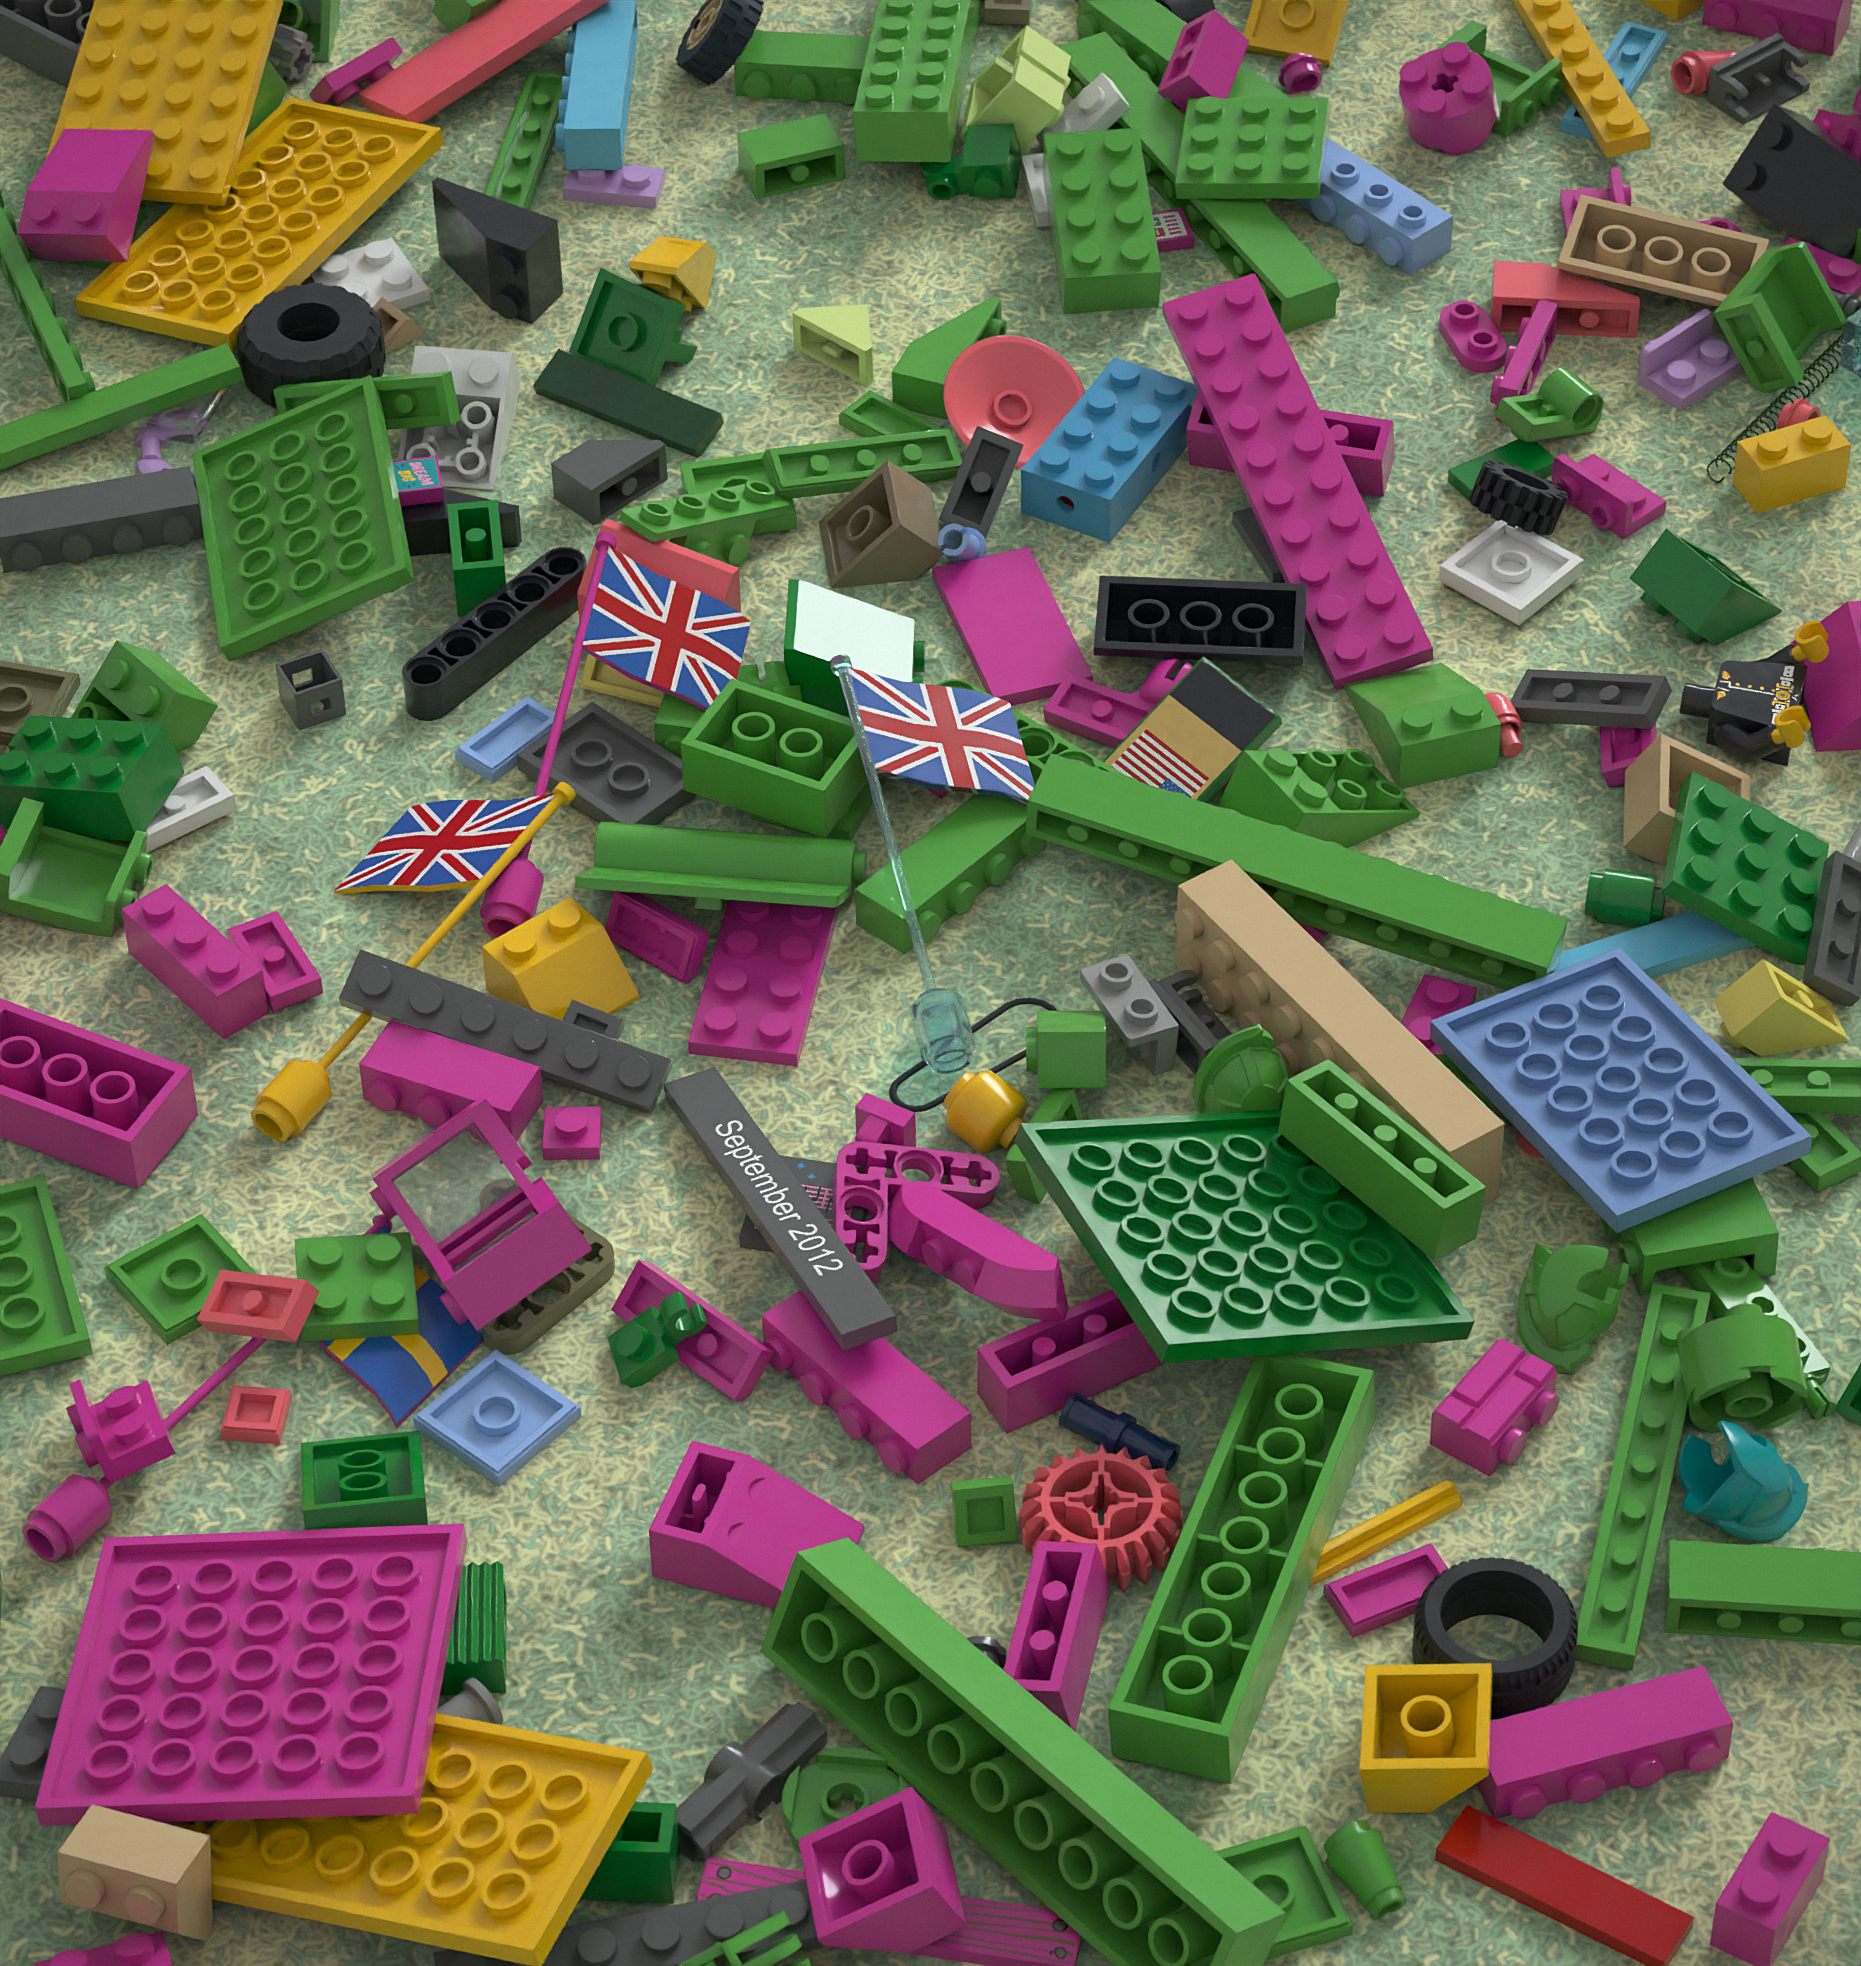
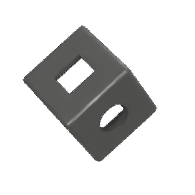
[276,649,346,730]

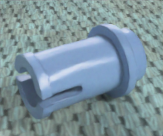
[937,523,987,563]

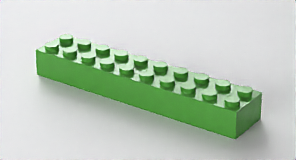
[760,1537,1286,1966]

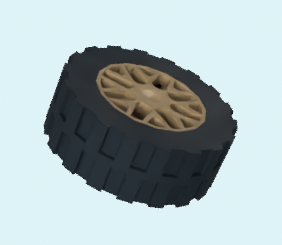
[676,0,764,85]

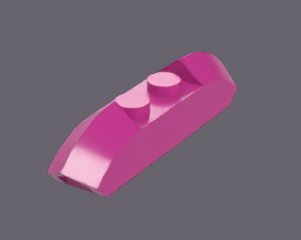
[887,1181,1069,1320]

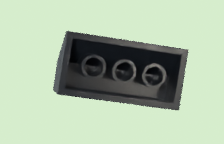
[1094,575,1307,665]

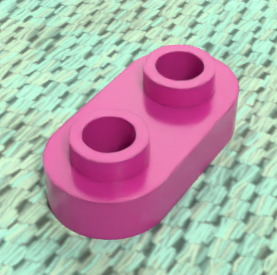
[1439,301,1507,373]

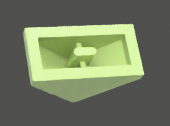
[792,304,873,386]

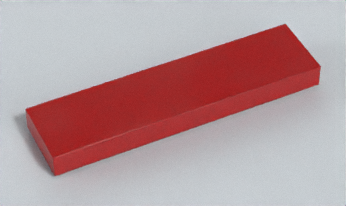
[1435,1805,1694,1966]

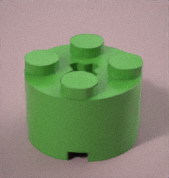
[1677,1303,1808,1433]

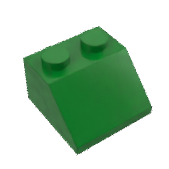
[1629,529,1782,645]

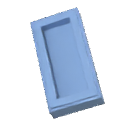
[454,696,565,783]

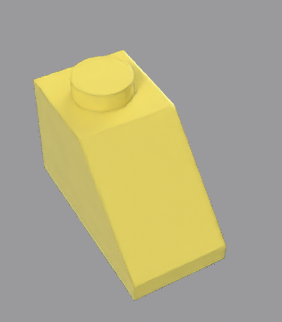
[1714,959,1848,1057]

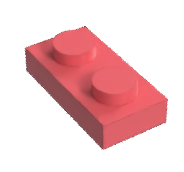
[197,1270,319,1343]

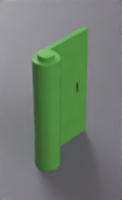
[575,821,867,910]

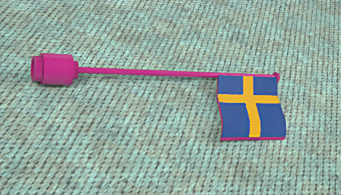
[22,1214,484,1562]

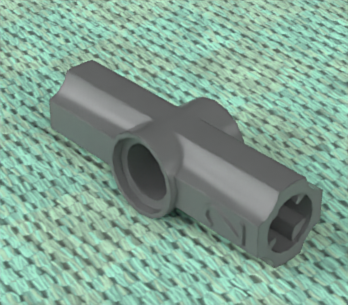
[677,1702,827,1862]

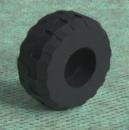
[237,283,385,409]

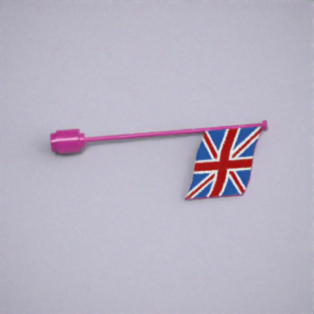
[480,532,751,938]

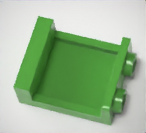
[1436,20,1564,138]
[1713,242,1846,393]
[0,798,154,938]
[1601,1178,1779,1296]

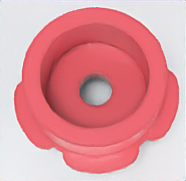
[1777,398,1821,429]

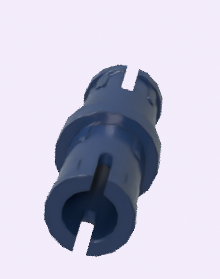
[1059,1392,1181,1474]

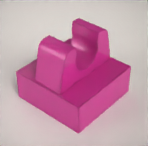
[855,1093,916,1147]

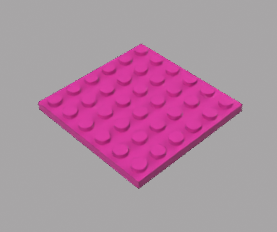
[35,1524,468,1826]

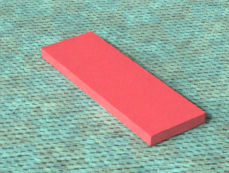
[357,0,610,124]

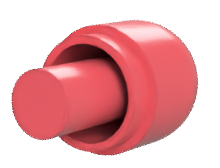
[1484,692,1523,758]

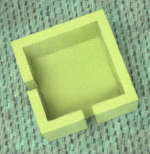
[959,25,1071,155]

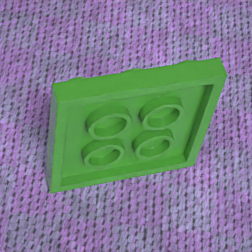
[1175,96,1329,199]

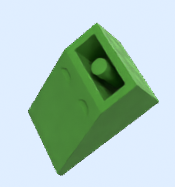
[1219,748,1420,848]

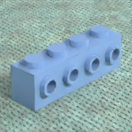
[1286,137,1453,275]

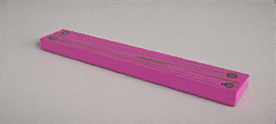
[696,1857,1082,1966]

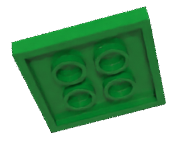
[1661,771,1829,965]

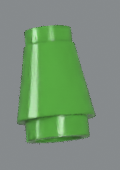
[1323,1820,1407,1920]

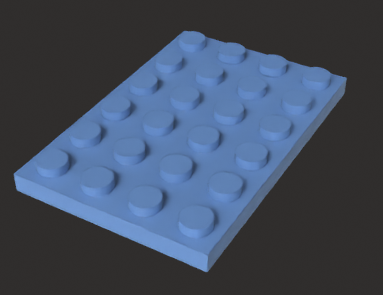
[1430,947,1812,1233]

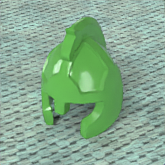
[1193,1023,1291,1114]
[1517,1244,1629,1374]

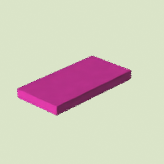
[932,547,1093,706]

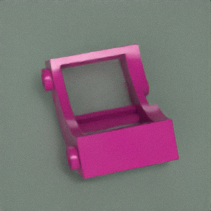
[369,1095,593,1331]

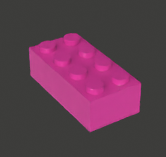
[0,999,198,1189]

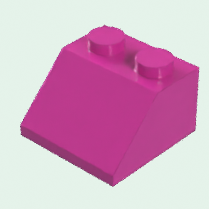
[798,1787,967,1953]

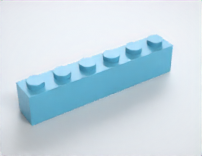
[556,0,638,170]

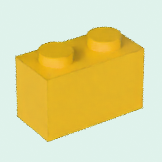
[1733,415,1851,514]

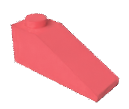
[1491,261,1640,338]

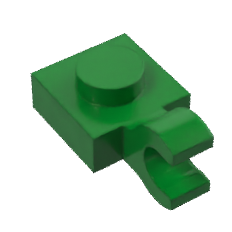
[607,1291,707,1388]

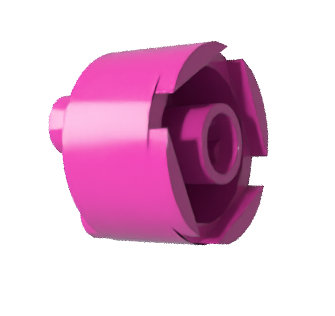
[1399,42,1499,155]

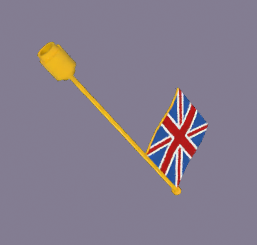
[251,782,576,1142]

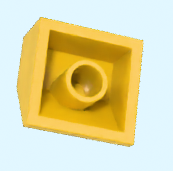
[482,897,640,1020]
[1360,1663,1492,1813]

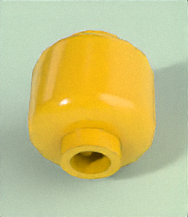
[943,1070,1027,1154]

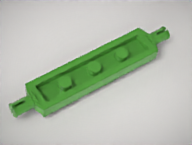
[1677,1256,1836,1420]

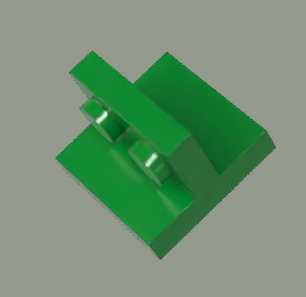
[568,268,697,387]

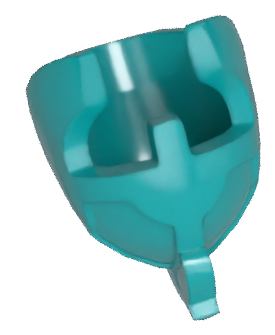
[1678,1420,1809,1541]

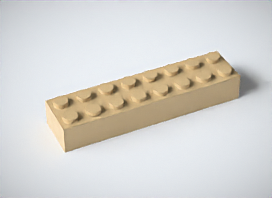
[1174,859,1505,1206]

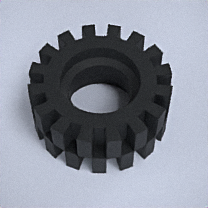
[1468,460,1568,535]

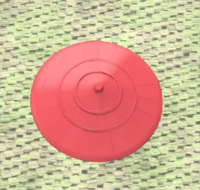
[943,335,1085,469]

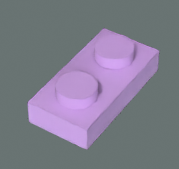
[564,165,666,209]

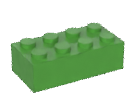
[1042,128,1161,314]

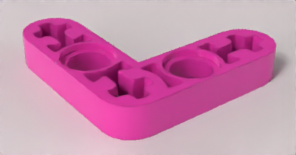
[832,1141,1000,1284]

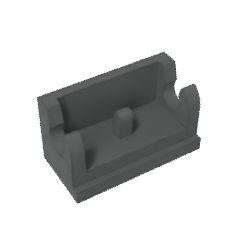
[1707,33,1810,125]
[1148,970,1236,1076]

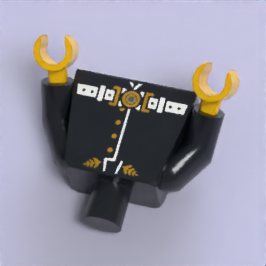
[1680,620,1829,766]

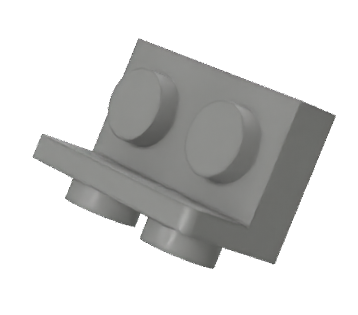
[1080,954,1179,1076]

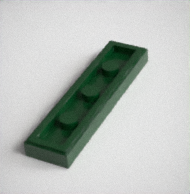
[533,349,724,458]

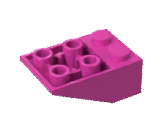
[649,1441,865,1609]

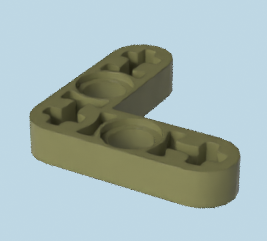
[480,1179,615,1355]

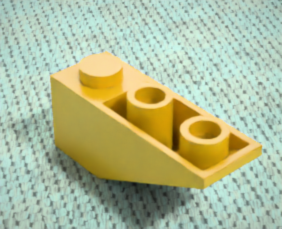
[629,236,717,314]

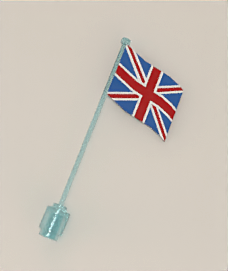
[830,654,1035,1074]

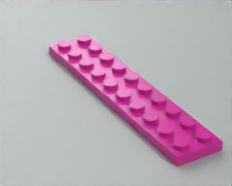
[1162,273,1433,689]

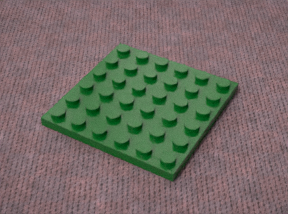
[1014,1110,1475,1363]

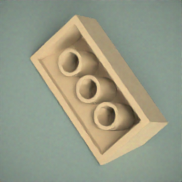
[1557,194,1769,307]

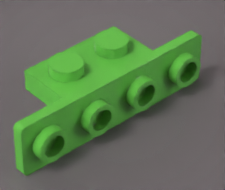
[619,480,790,567]

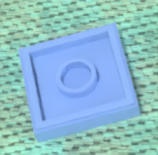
[413,1349,582,1486]

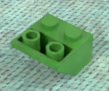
[71,640,218,754]

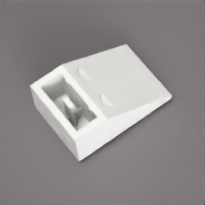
[398,345,521,491]

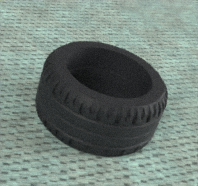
[1412,1557,1578,1720]

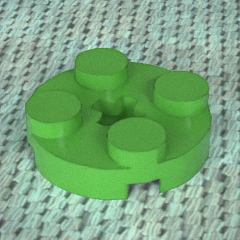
[782,1747,907,1853]

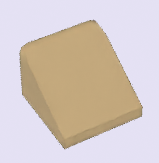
[372,297,426,355]

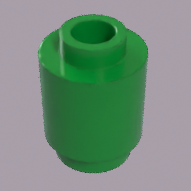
[1585,868,1666,928]

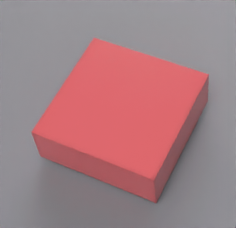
[221,1385,292,1445]

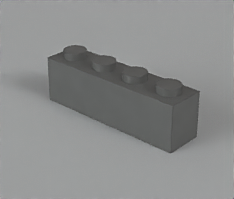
[0,466,204,573]

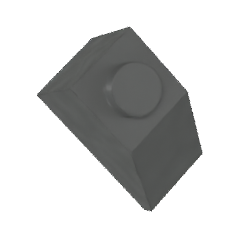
[939,426,1024,538]
[551,440,668,525]

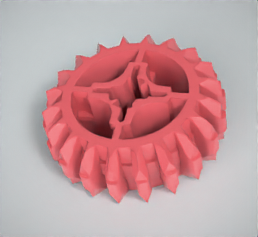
[1019,1443,1183,1593]

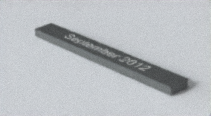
[663,1067,898,1350]

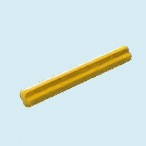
[1309,1480,1462,1587]

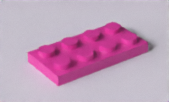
[688,900,839,1066]

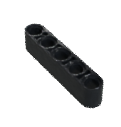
[402,547,587,721]

